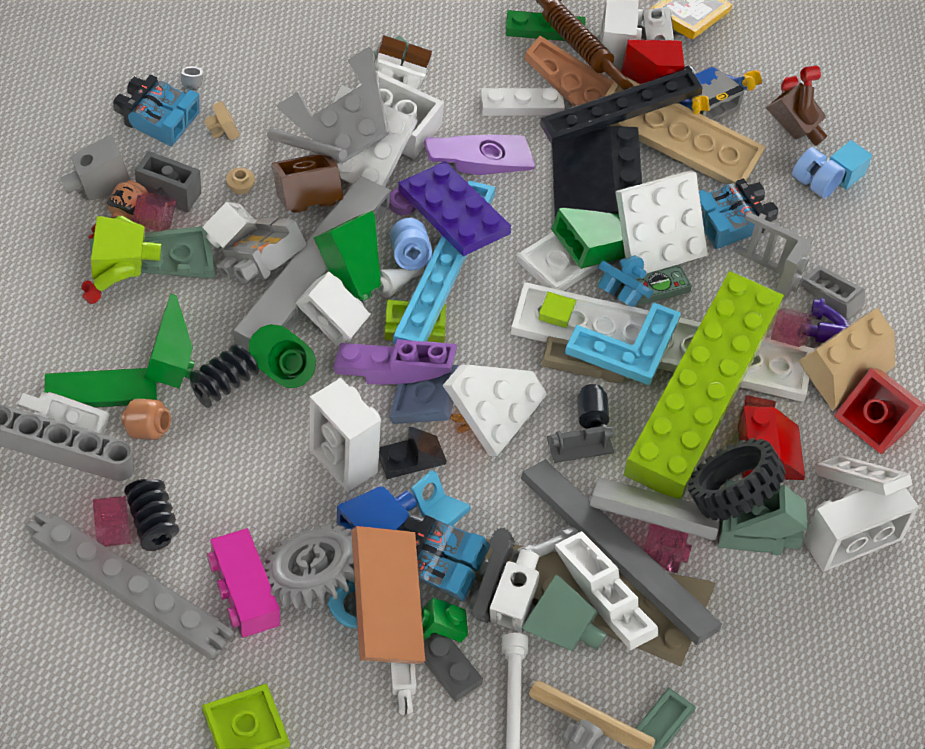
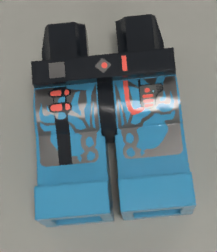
[113,74,200,147]
[699,178,779,249]
[403,515,490,602]

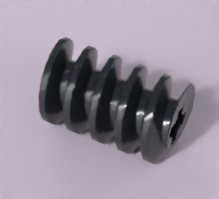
[189,344,259,408]
[124,479,180,551]

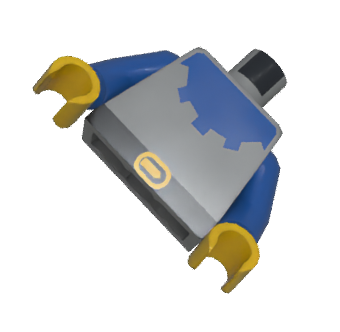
[679,65,763,121]

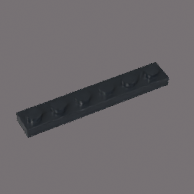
[540,68,703,145]

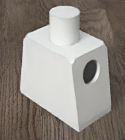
[490,549,539,633]

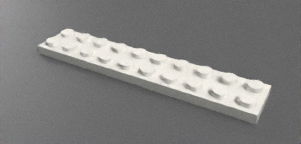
[511,282,814,402]

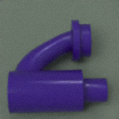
[804,298,850,343]

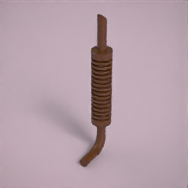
[535,0,633,90]

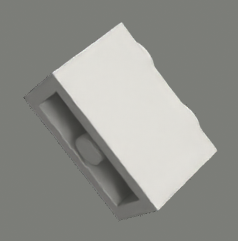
[295,272,371,346]

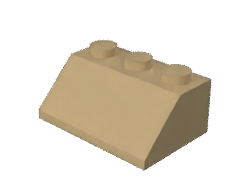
[798,307,895,411]

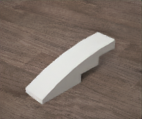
[555,531,658,650]

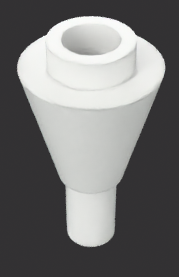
[376,267,425,298]

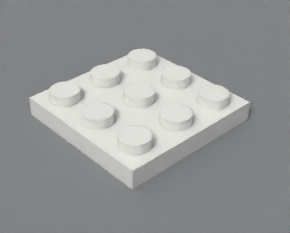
[307,85,417,187]
[616,171,708,274]

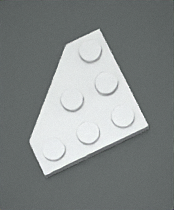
[443,365,547,456]

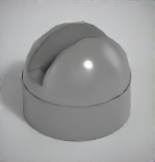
[181,67,203,90]

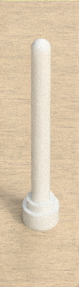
[501,633,528,749]

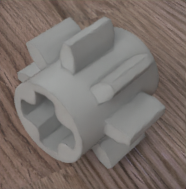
[562,719,606,749]

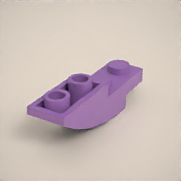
[333,340,457,385]

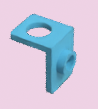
[411,470,471,526]

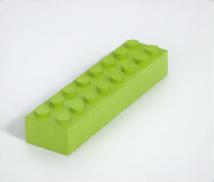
[623,270,784,499]

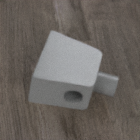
[60,134,131,200]

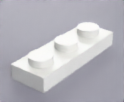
[480,88,564,116]

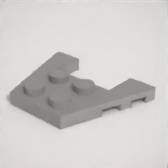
[276,47,389,164]

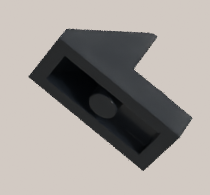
[379,427,447,479]

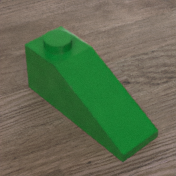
[144,294,195,389]

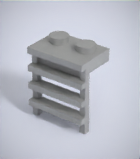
[735,212,814,301]

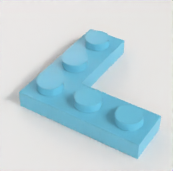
[565,302,681,386]

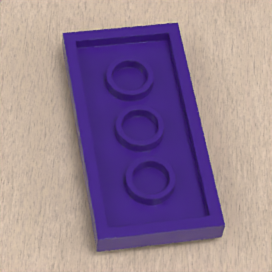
[398,161,511,257]

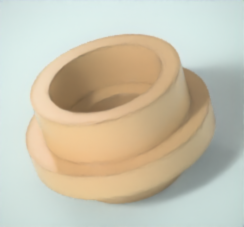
[226,168,255,194]

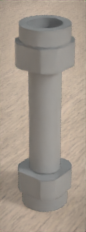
[512,527,579,563]

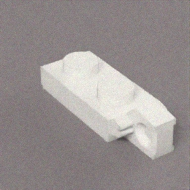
[18,392,110,434]

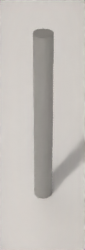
[267,129,347,160]

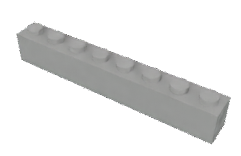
[232,176,390,352]

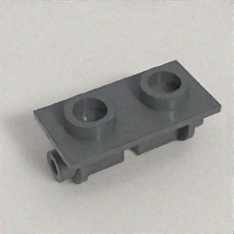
[546,424,614,463]

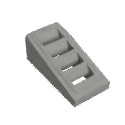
[801,265,865,320]

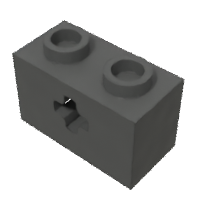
[134,151,202,212]

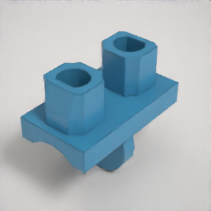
[598,255,654,307]

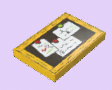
[651,0,733,40]

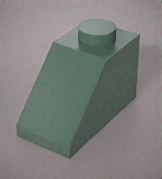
[731,485,808,539]

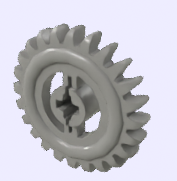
[263,524,355,609]

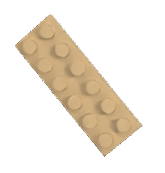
[605,77,766,185]

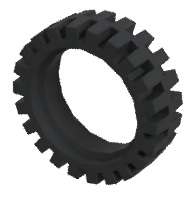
[688,438,786,521]

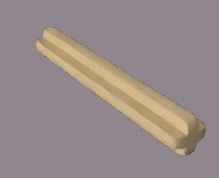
[529,681,655,749]

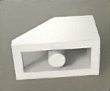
[202,202,257,248]

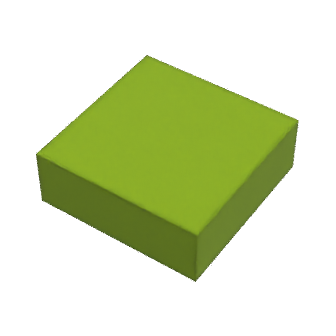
[538,291,576,328]

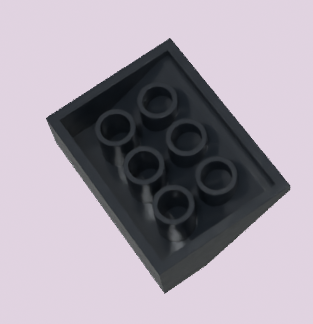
[552,126,642,220]

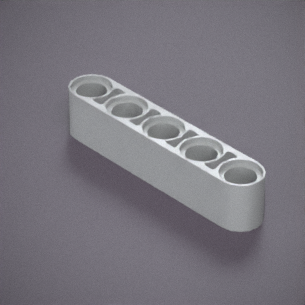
[0,405,134,481]

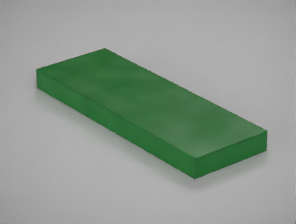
[45,368,157,408]

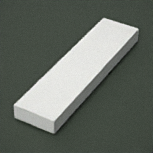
[815,455,913,496]

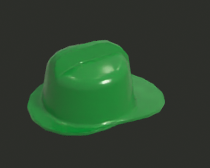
[249,324,316,388]

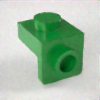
[421,597,468,643]

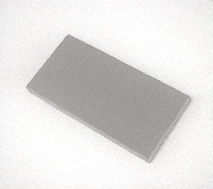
[590,477,720,540]

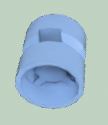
[792,147,845,199]
[390,218,432,270]

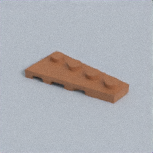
[524,36,614,107]

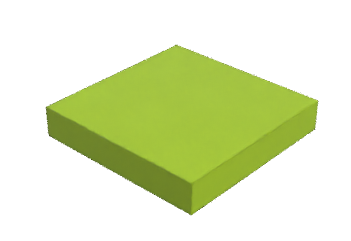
[201,683,290,749]

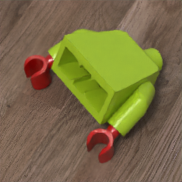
[81,216,162,304]

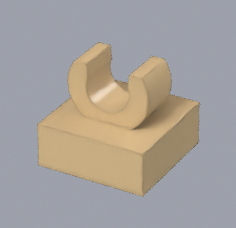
[204,101,240,141]

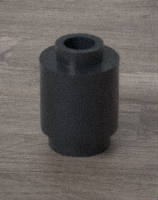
[577,384,609,429]

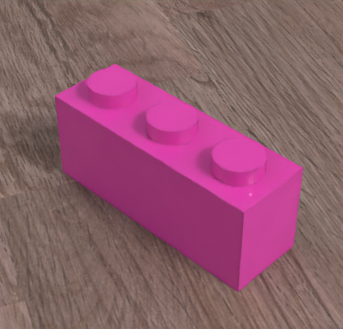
[207,528,280,638]

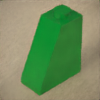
[551,208,626,269]
[313,210,381,302]

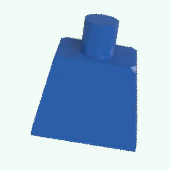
[336,486,417,531]

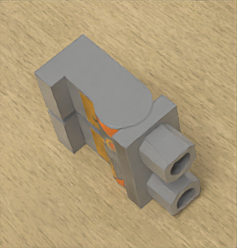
[217,217,307,283]

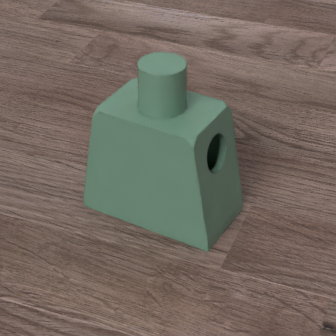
[522,575,607,652]

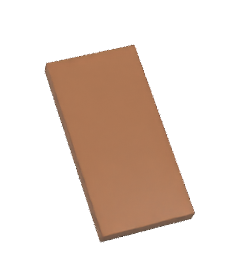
[351,526,425,664]

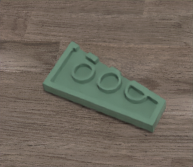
[89,226,215,278]

